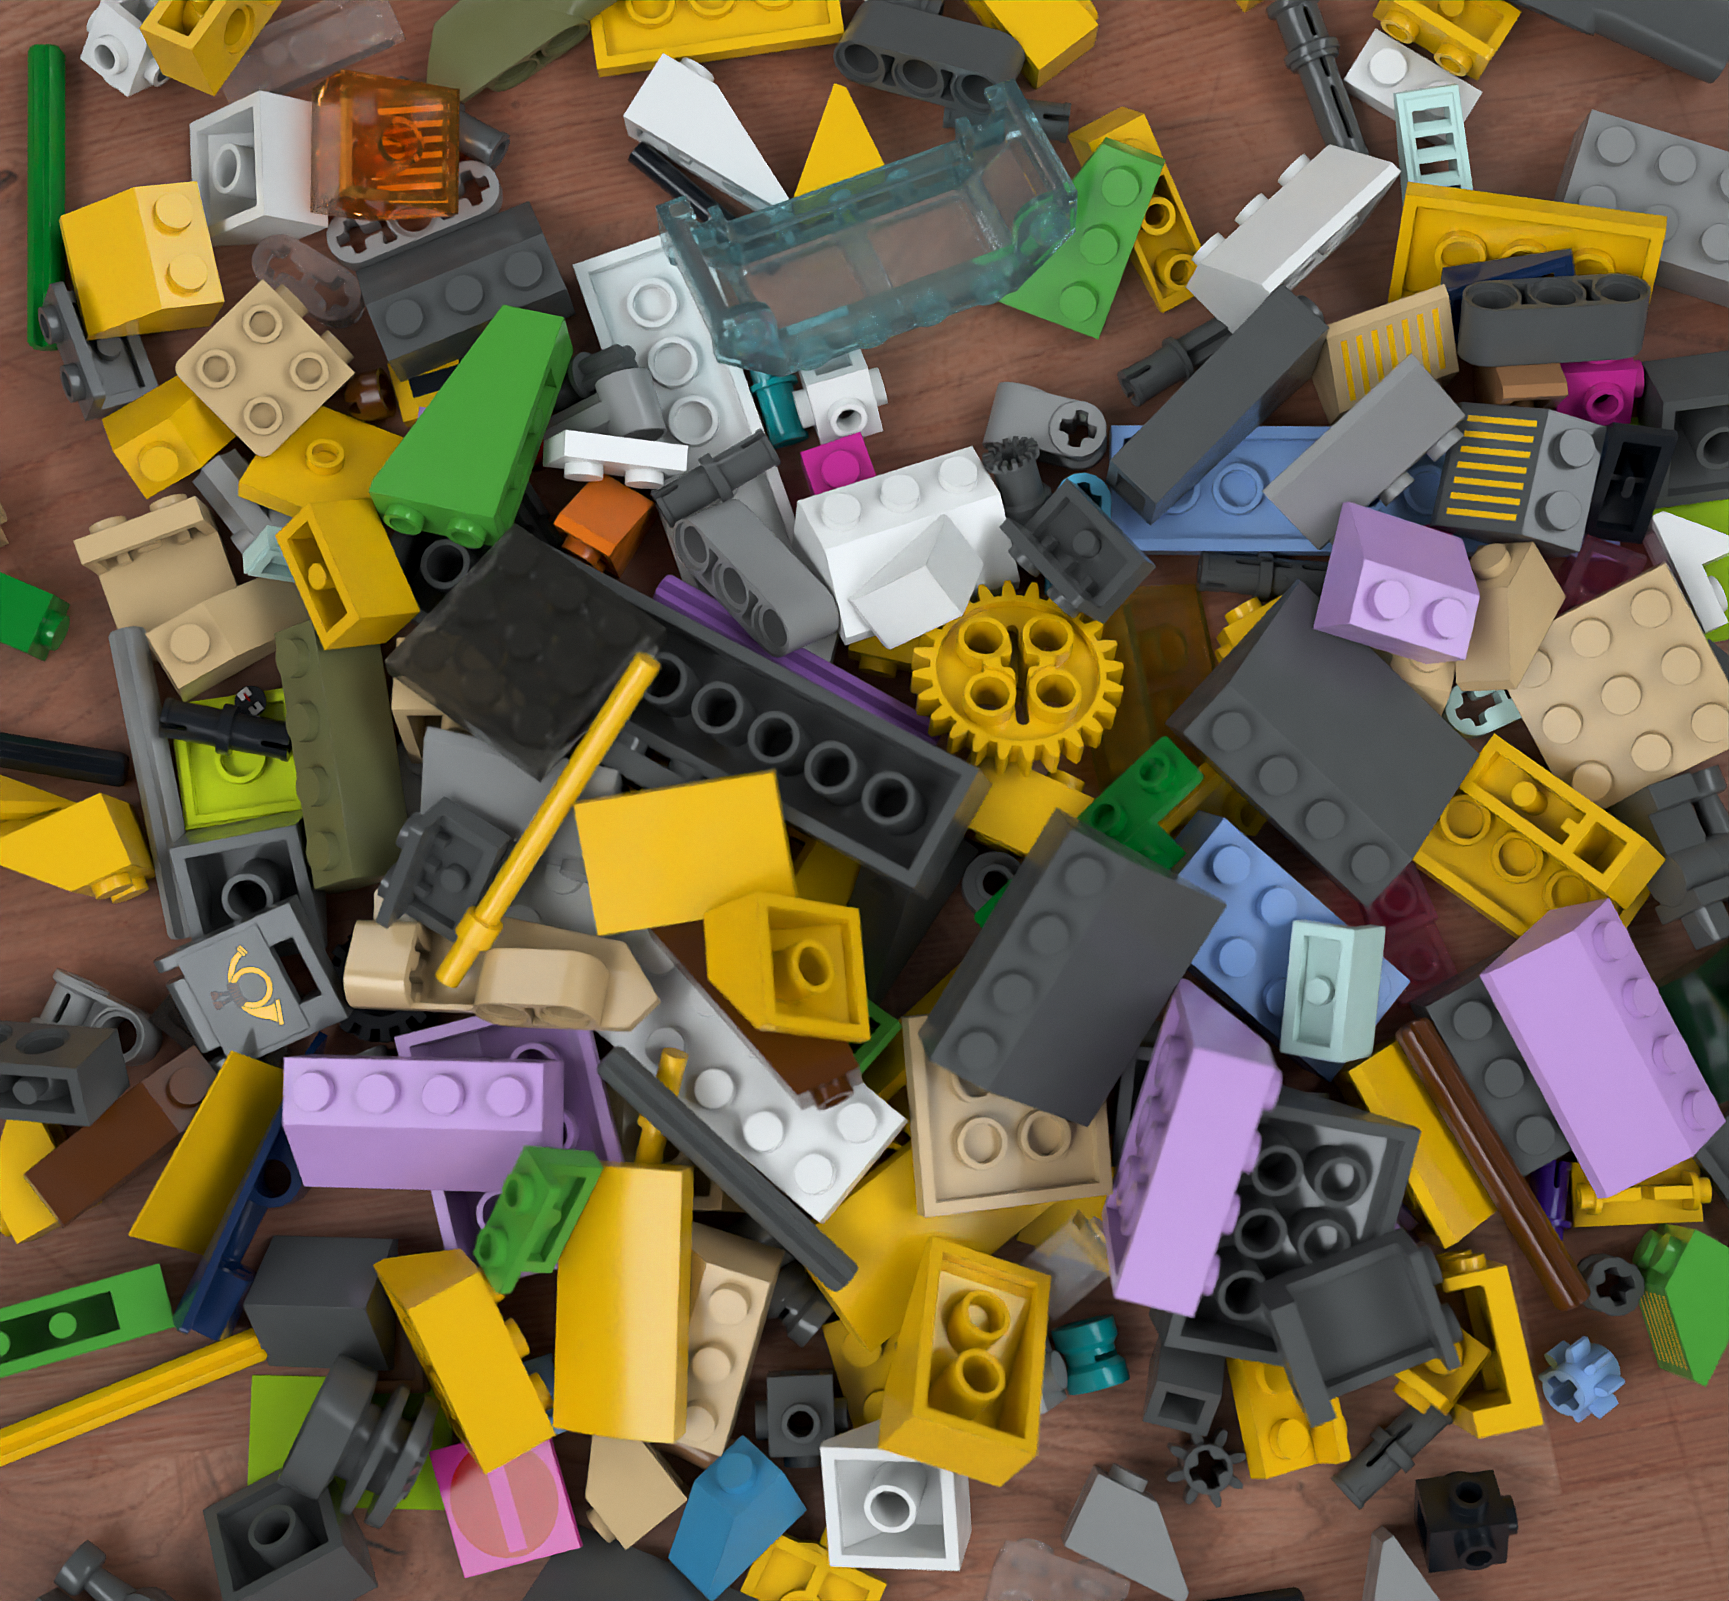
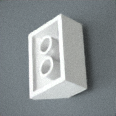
[1185,144,1401,334]
[792,446,1020,645]

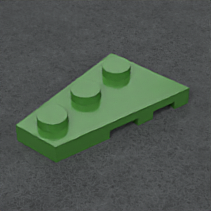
[982,137,1166,339]

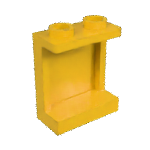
[1434,1249,1544,1439]

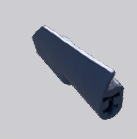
[172,1031,328,1341]

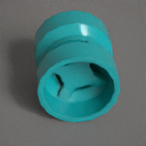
[1051,1314,1131,1395]

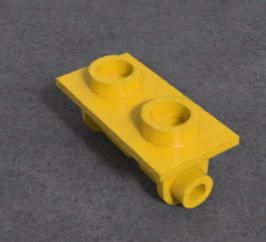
[1569,1157,1712,1227]

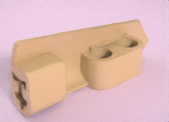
[344,889,661,1032]

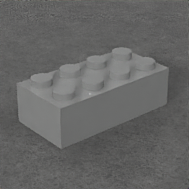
[1553,109,1729,308]

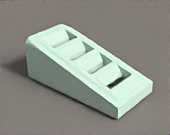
[1393,83,1473,205]

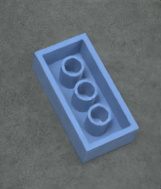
[1170,810,1411,1082]

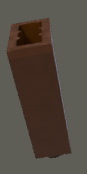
[647,919,863,1111]

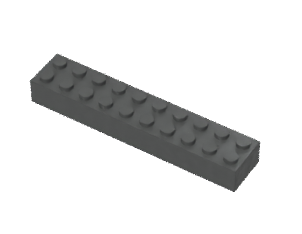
[390,526,992,901]

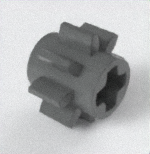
[1164,1427,1246,1508]

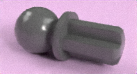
[553,344,639,413]

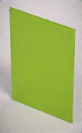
[247,1375,453,1510]

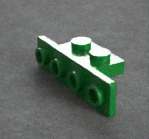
[974,736,1204,928]

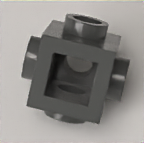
[755,1368,848,1468]

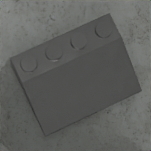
[1165,579,1480,908]
[918,807,1227,1127]
[1149,1085,1421,1366]

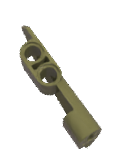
[425,0,618,103]

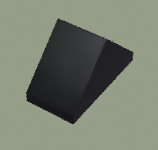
[1583,422,1679,545]

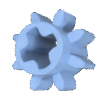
[1538,1336,1625,1423]

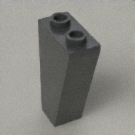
[1106,284,1330,526]

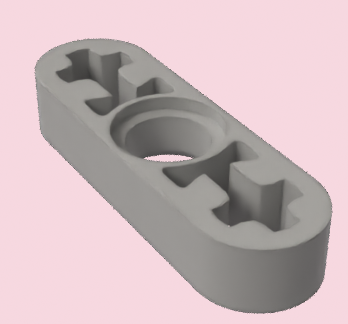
[327,160,503,271]

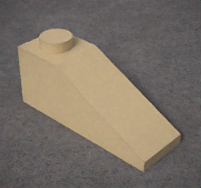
[145,577,311,702]

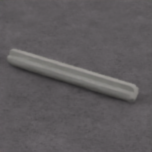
[108,626,191,940]

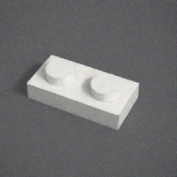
[1343,28,1482,146]
[543,430,688,489]

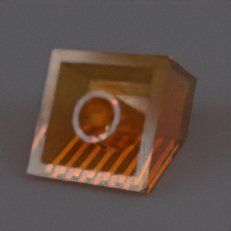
[310,69,460,221]

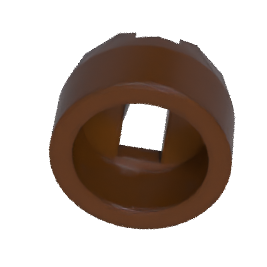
[344,368,396,422]

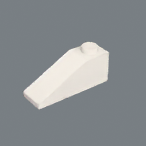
[623,53,793,230]

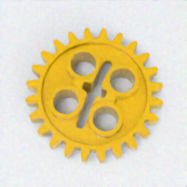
[910,581,1124,777]

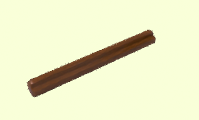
[1396,1017,1591,1311]

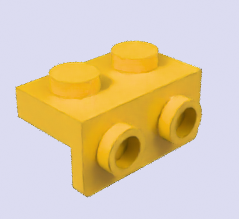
[1372,0,1522,81]

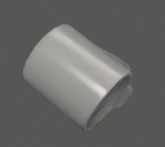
[544,368,667,441]
[192,449,292,555]

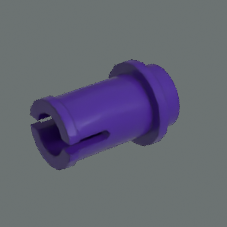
[1529,1160,1572,1241]

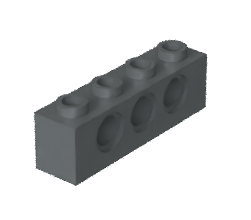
[0,1020,130,1127]

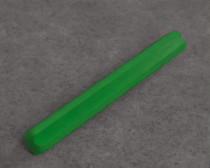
[27,44,65,351]

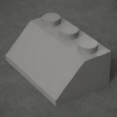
[1262,353,1465,550]
[420,726,631,883]

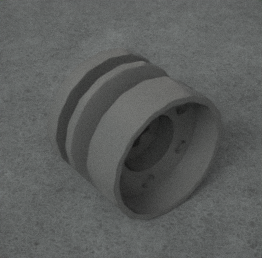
[276,1353,440,1530]

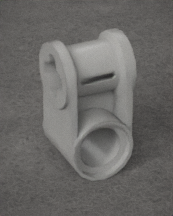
[982,382,1107,471]
[30,968,163,1066]

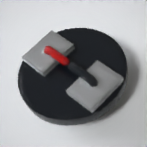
[235,686,267,716]

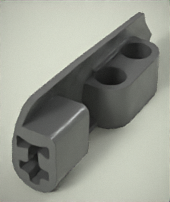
[1508,0,1729,84]

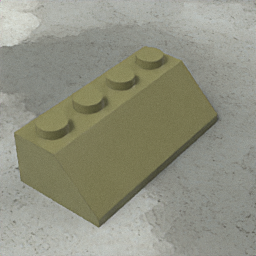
[274,619,408,895]

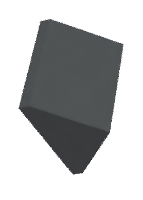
[243,1235,398,1371]

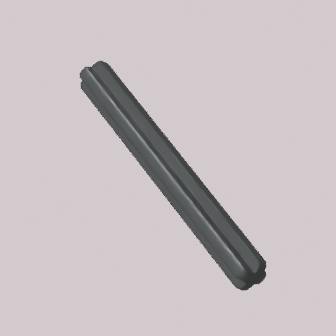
[596,1046,858,1292]

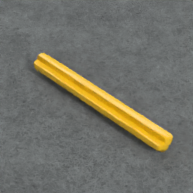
[0,1328,268,1467]

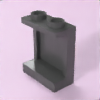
[1254,1227,1463,1428]

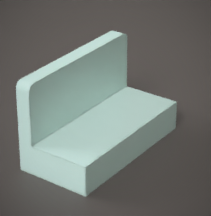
[1279,919,1385,1063]

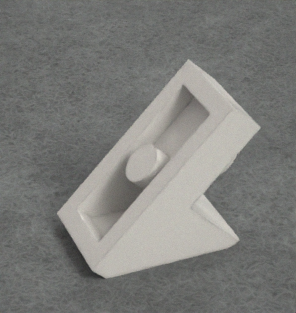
[1643,511,1729,635]

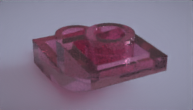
[1358,860,1458,1008]

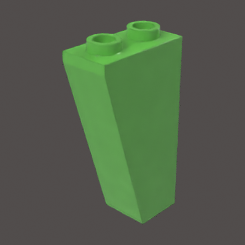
[369,305,574,549]
[0,1263,175,1378]

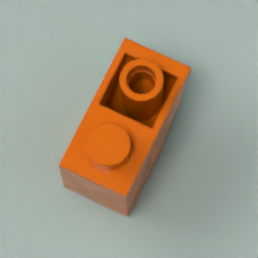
[553,474,659,578]

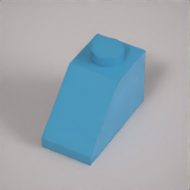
[668,1435,807,1601]

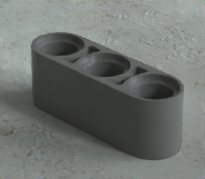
[833,0,1026,116]
[1457,273,1651,367]

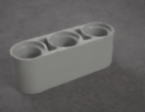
[673,499,839,658]

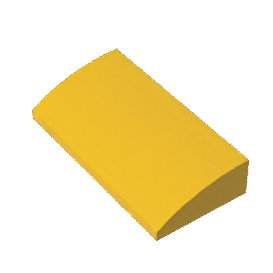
[802,1140,1056,1352]
[553,1161,694,1444]

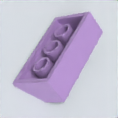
[1479,898,1726,1199]
[283,1054,565,1192]

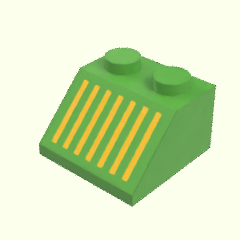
[1632,1223,1729,1387]

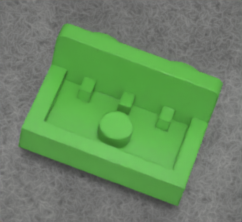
[473,1145,604,1294]

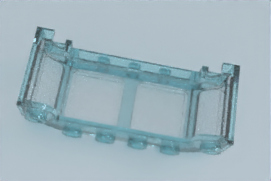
[655,78,1078,377]

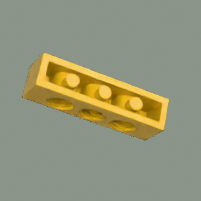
[139,0,283,96]

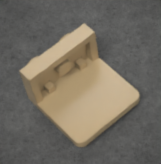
[175,279,355,457]
[74,494,239,664]

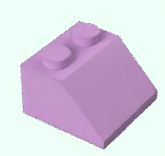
[1313,502,1480,664]

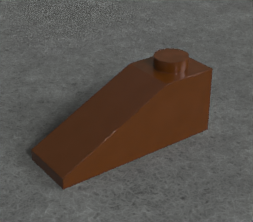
[23,1045,217,1228]

